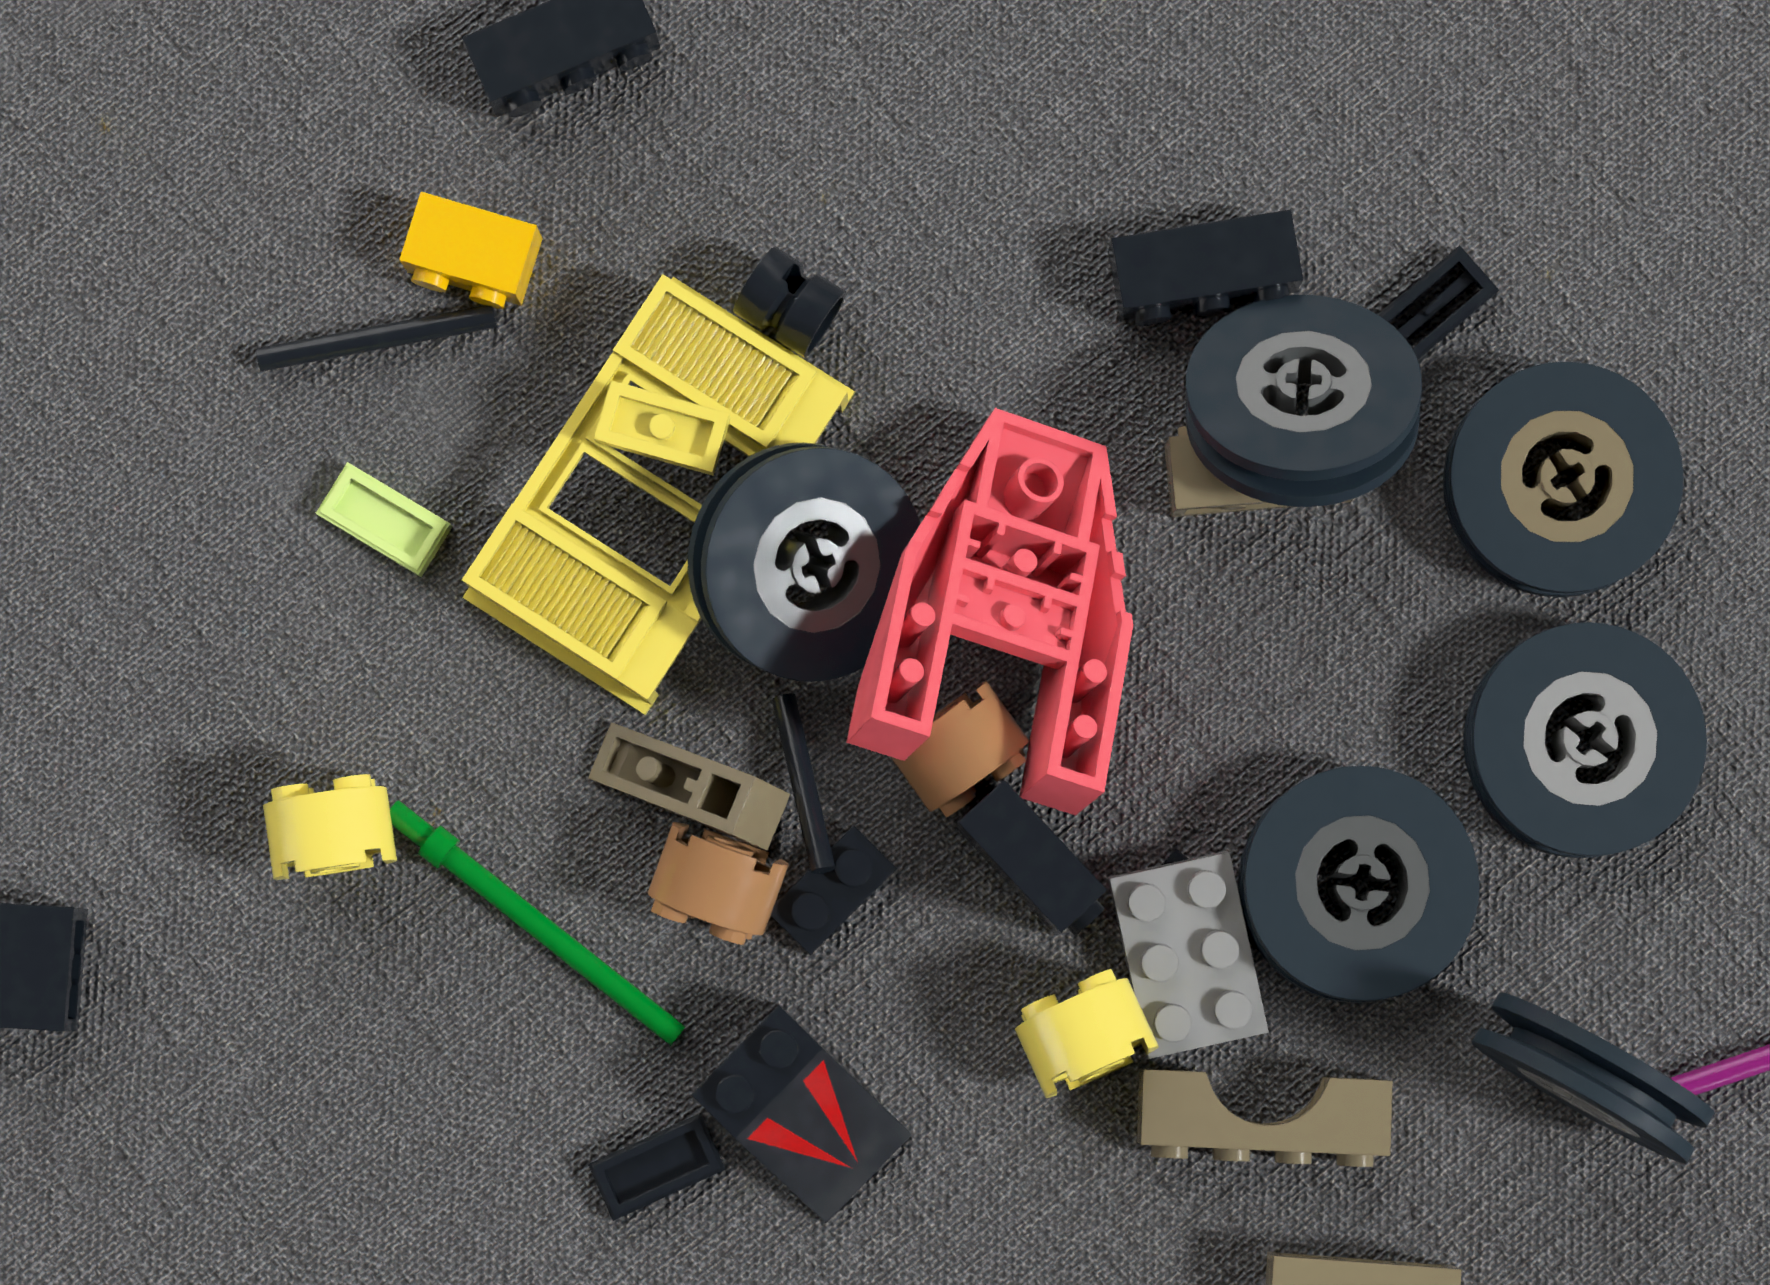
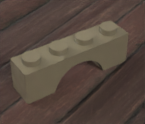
[1137,1068,1393,1167]

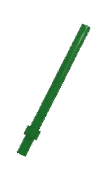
[390,800,686,1046]

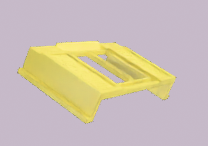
[462,274,855,715]

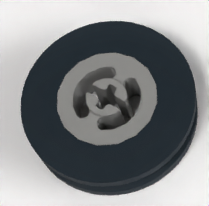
[1464,622,1707,858]
[1472,993,1715,1164]

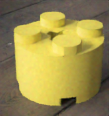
[263,774,397,880]
[1015,969,1159,1098]

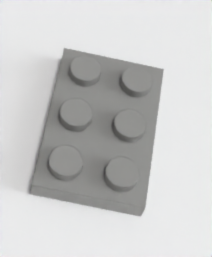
[1108,851,1269,1059]

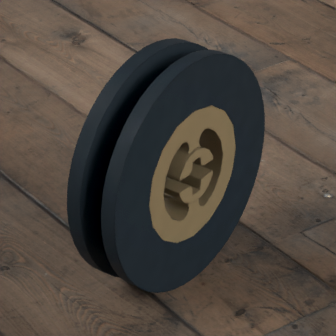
[1443,362,1683,597]

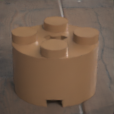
[890,680,1029,818]
[648,822,789,945]

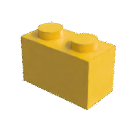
[399,192,543,309]

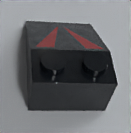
[691,1005,912,1223]

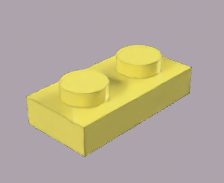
[594,380,731,476]

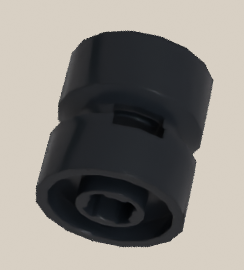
[733,246,847,358]

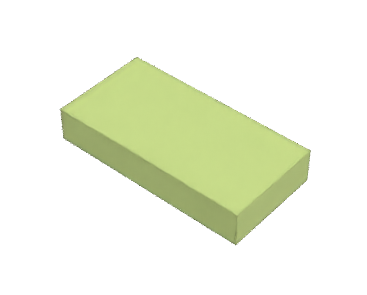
[316,462,453,577]

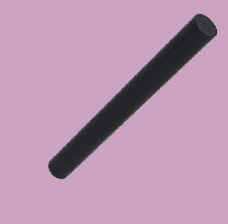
[256,305,498,372]

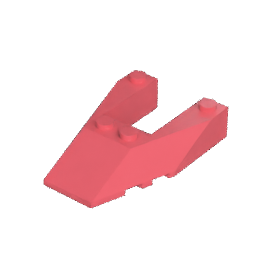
[846,408,1133,816]

